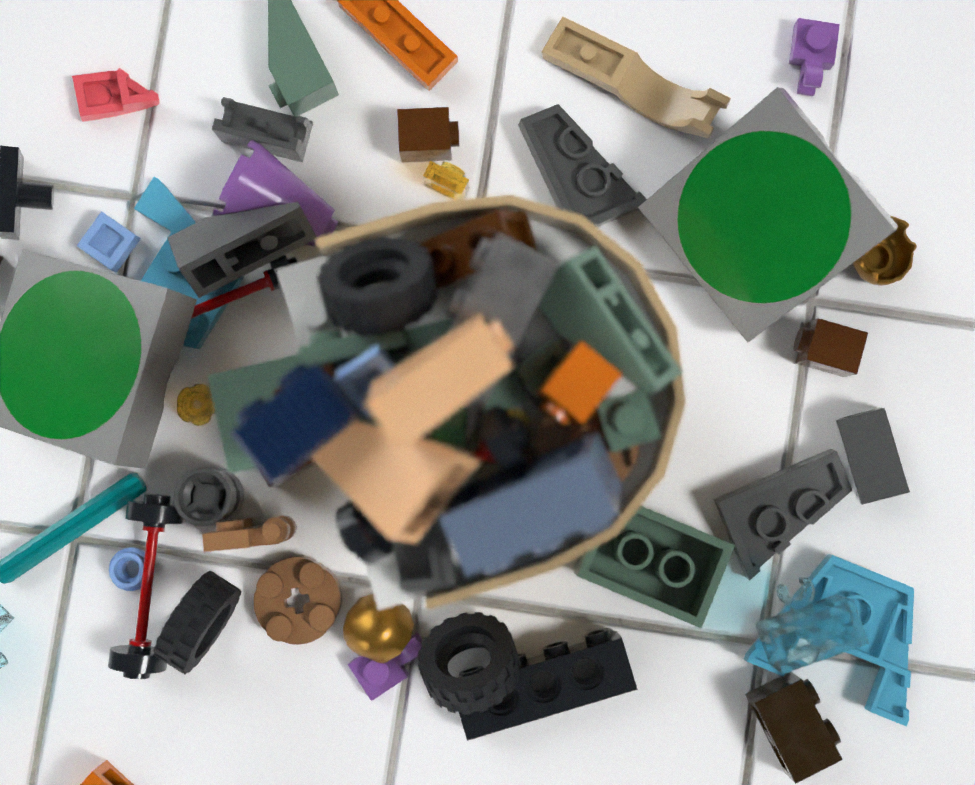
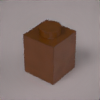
[397,107,460,163]
[793,318,869,377]

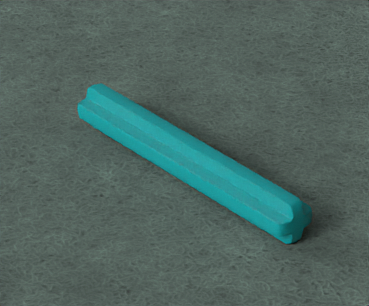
[0,473,147,584]

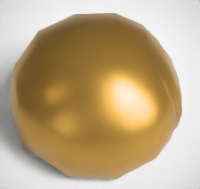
[852,216,917,286]
[343,594,414,663]

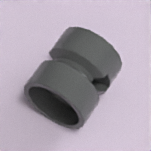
[174,468,244,526]

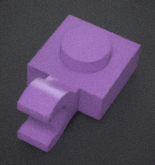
[789,18,840,96]
[348,632,423,701]

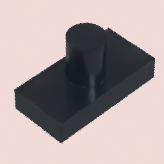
[0,145,54,240]

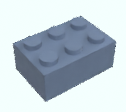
[439,430,623,576]

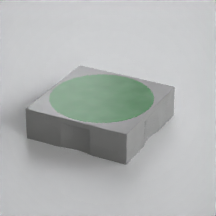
[638,87,898,343]
[0,249,197,469]

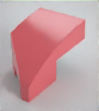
[72,68,160,122]

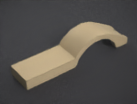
[541,16,731,138]

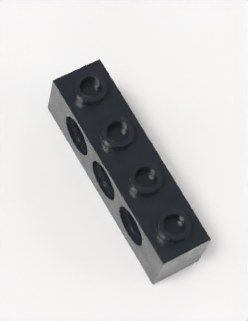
[459,628,638,741]

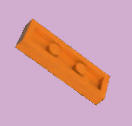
[337,0,458,91]

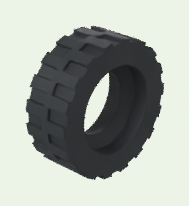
[317,237,437,337]
[153,571,241,675]
[417,612,521,714]

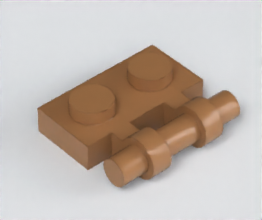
[202,515,297,552]

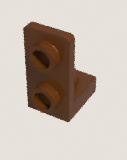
[419,209,539,290]

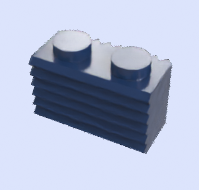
[229,363,362,485]

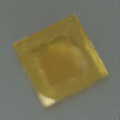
[423,161,470,200]

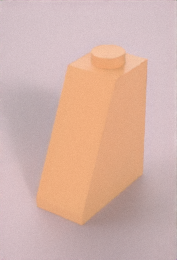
[366,313,515,452]
[311,420,481,544]

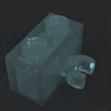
[755,576,869,674]

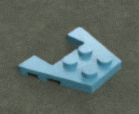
[134,177,244,350]
[743,554,914,727]

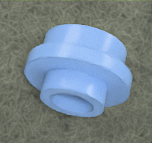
[109,547,145,591]

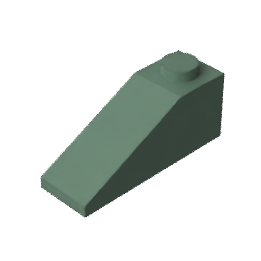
[268,0,339,117]
[538,246,683,395]

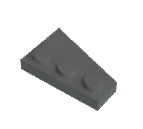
[518,104,647,227]
[713,449,852,581]

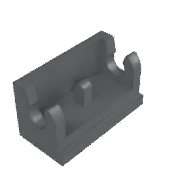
[212,97,313,163]
[835,407,910,505]
[394,508,456,592]

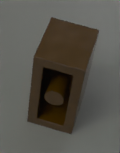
[745,671,843,784]

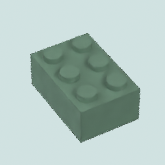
[573,506,735,629]

